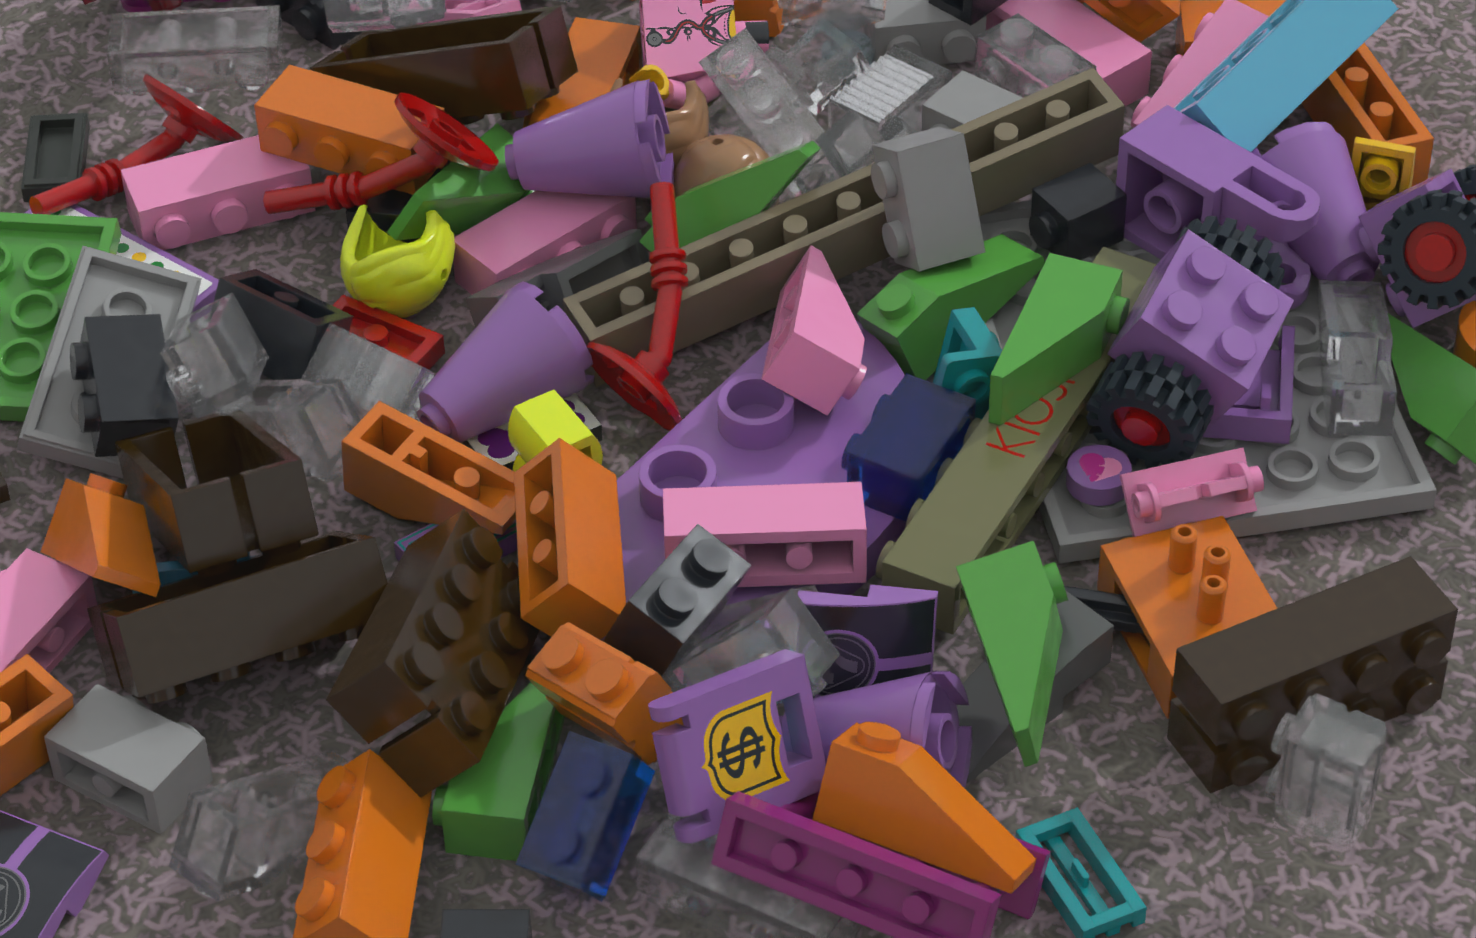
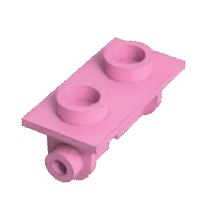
[1120,447,1264,537]

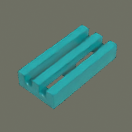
[1015,807,1147,938]

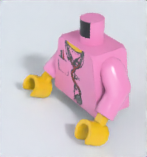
[628,0,769,110]

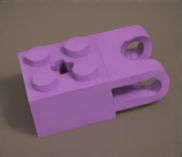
[1116,105,1320,310]

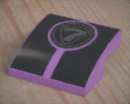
[793,584,938,698]
[0,810,109,938]

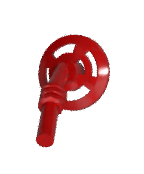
[29,74,244,215]
[263,92,499,214]
[586,182,689,431]

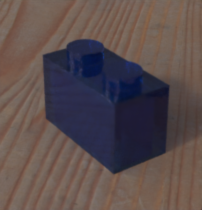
[841,373,976,522]
[515,731,655,902]

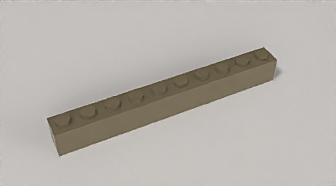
[563,68,1125,387]

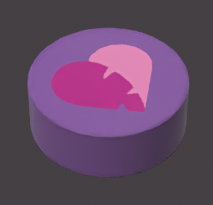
[1066,445,1132,506]

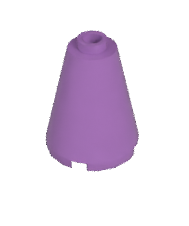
[505,79,674,198]
[1251,122,1380,293]
[417,281,594,443]
[779,671,972,788]

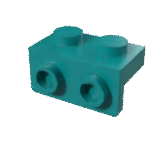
[921,307,1002,458]

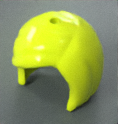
[340,204,455,318]

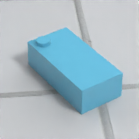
[1174,0,1398,152]

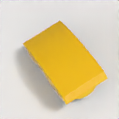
[1351,137,1416,211]

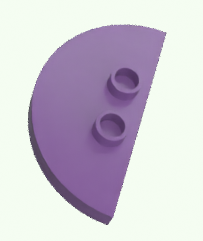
[539,321,921,653]

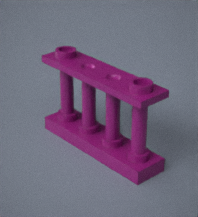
[711,791,1051,938]

